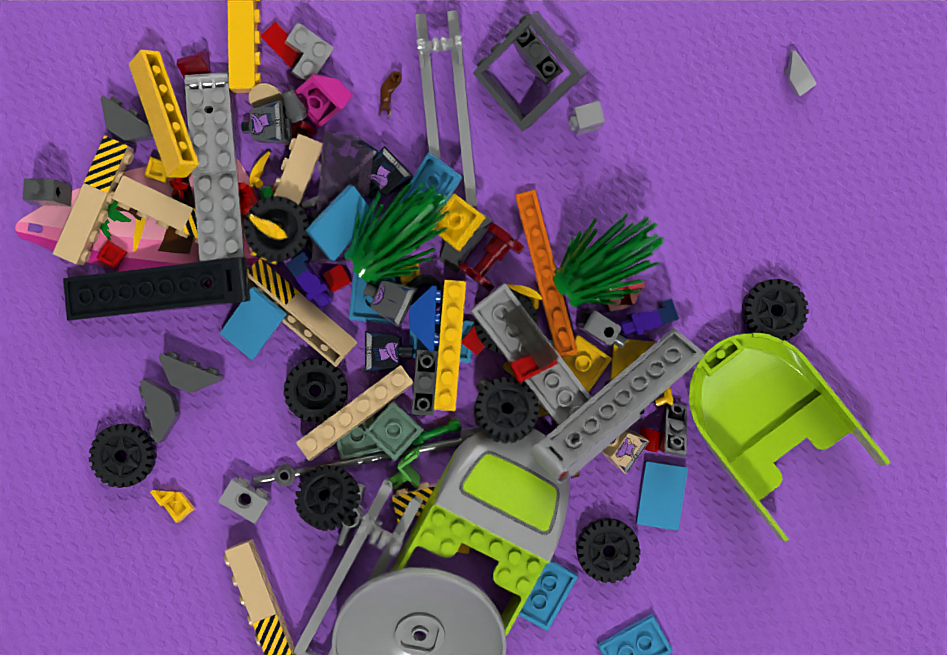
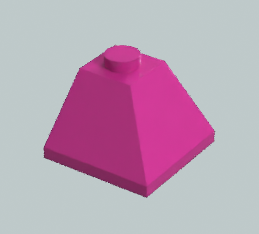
[294,74,353,128]

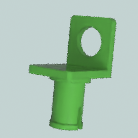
[387,446,421,490]

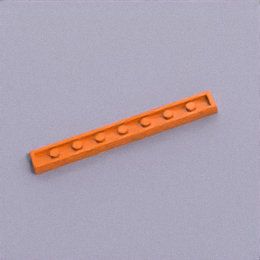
[515,189,578,358]

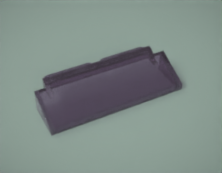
[311,131,373,265]

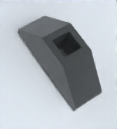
[513,24,564,85]
[101,95,154,144]
[439,209,494,273]
[412,350,439,416]
[159,351,225,393]
[139,379,181,444]
[659,403,687,458]

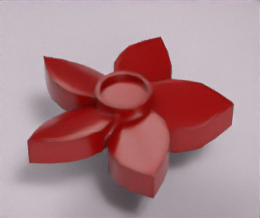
[169,177,188,199]

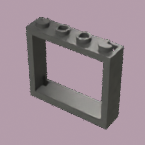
[473,11,589,131]

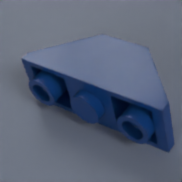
[409,285,441,351]

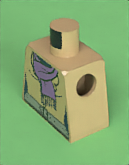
[601,429,650,474]

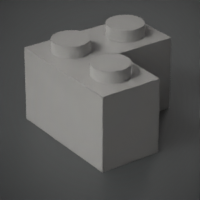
[285,23,334,82]

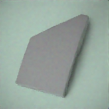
[784,50,817,96]

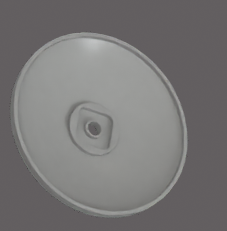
[332,568,506,655]

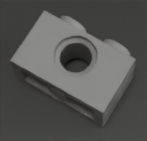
[568,101,605,136]
[218,477,272,524]

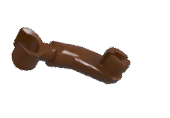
[378,71,402,119]

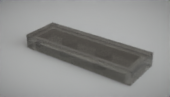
[502,304,559,371]

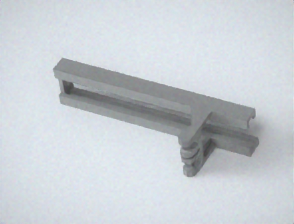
[415,10,477,208]
[293,479,423,655]

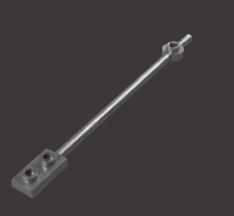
[253,427,480,486]

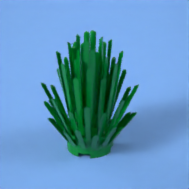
[344,181,451,284]
[553,213,664,307]

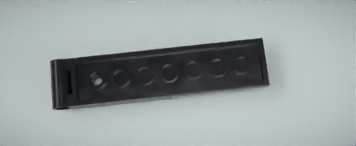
[63,257,250,321]

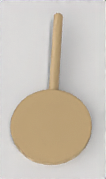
[249,84,284,108]

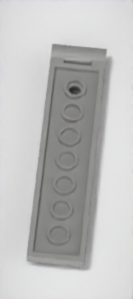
[185,72,245,262]
[470,283,591,427]
[531,328,704,483]

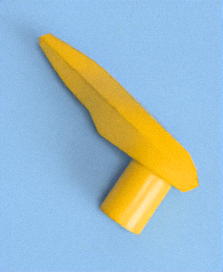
[249,151,271,188]
[249,214,287,239]
[506,284,542,309]
[655,387,673,407]

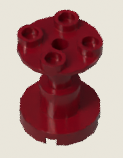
[458,222,525,292]

